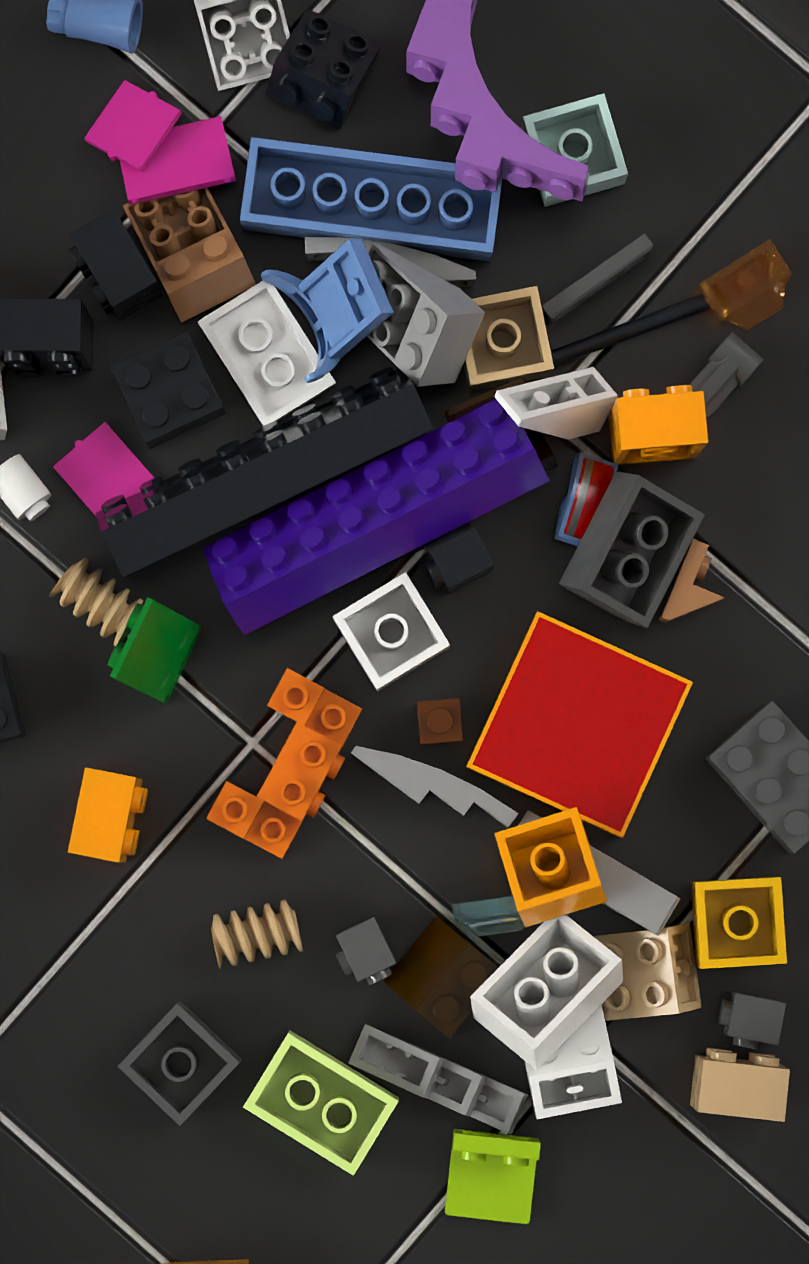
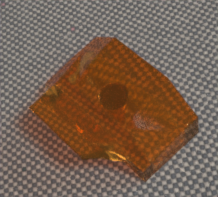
[698,239,792,331]

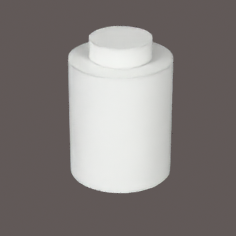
[0,454,52,521]

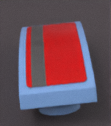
[554,452,618,547]

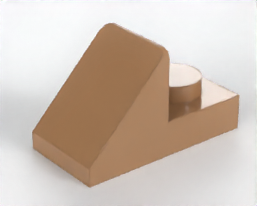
[658,539,724,623]

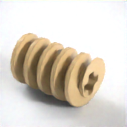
[49,557,143,646]
[211,900,303,969]

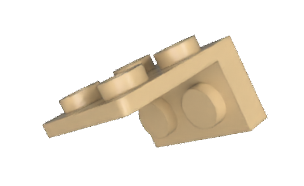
[594,923,702,1021]

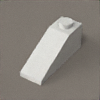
[494,367,618,440]

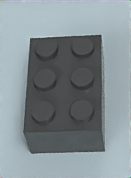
[559,471,705,628]
[704,700,809,854]

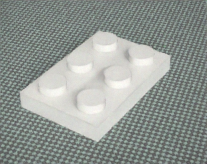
[197,281,336,426]

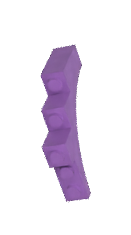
[406,0,589,201]

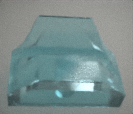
[451,895,524,936]

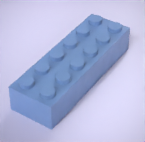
[240,137,502,262]

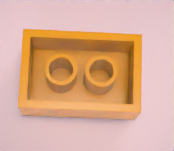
[608,385,708,465]

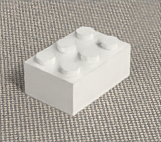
[470,915,623,1070]

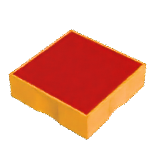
[466,611,693,838]

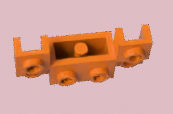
[206,668,363,859]

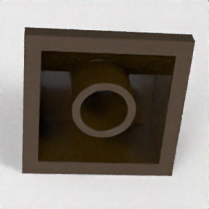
[383,916,499,1038]

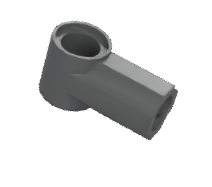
[690,332,764,419]

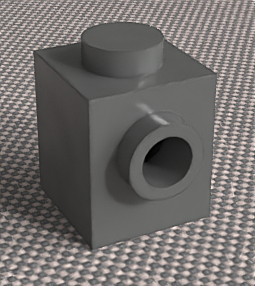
[336,916,396,985]
[718,991,786,1049]

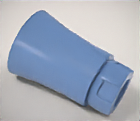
[46,0,143,54]

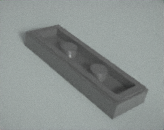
[541,233,653,325]

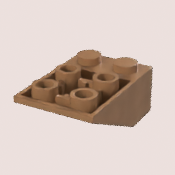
[123,188,256,323]

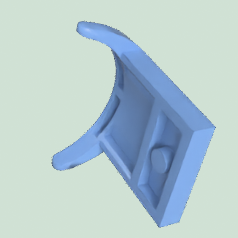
[261,239,394,383]

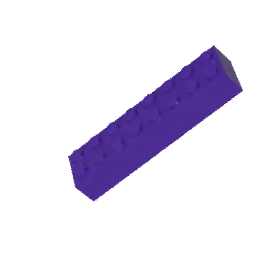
[202,399,550,635]

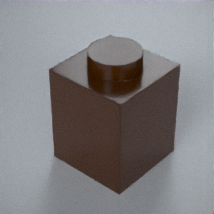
[417,698,463,746]

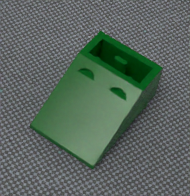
[107,598,203,704]

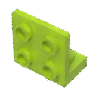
[445,1129,541,1224]

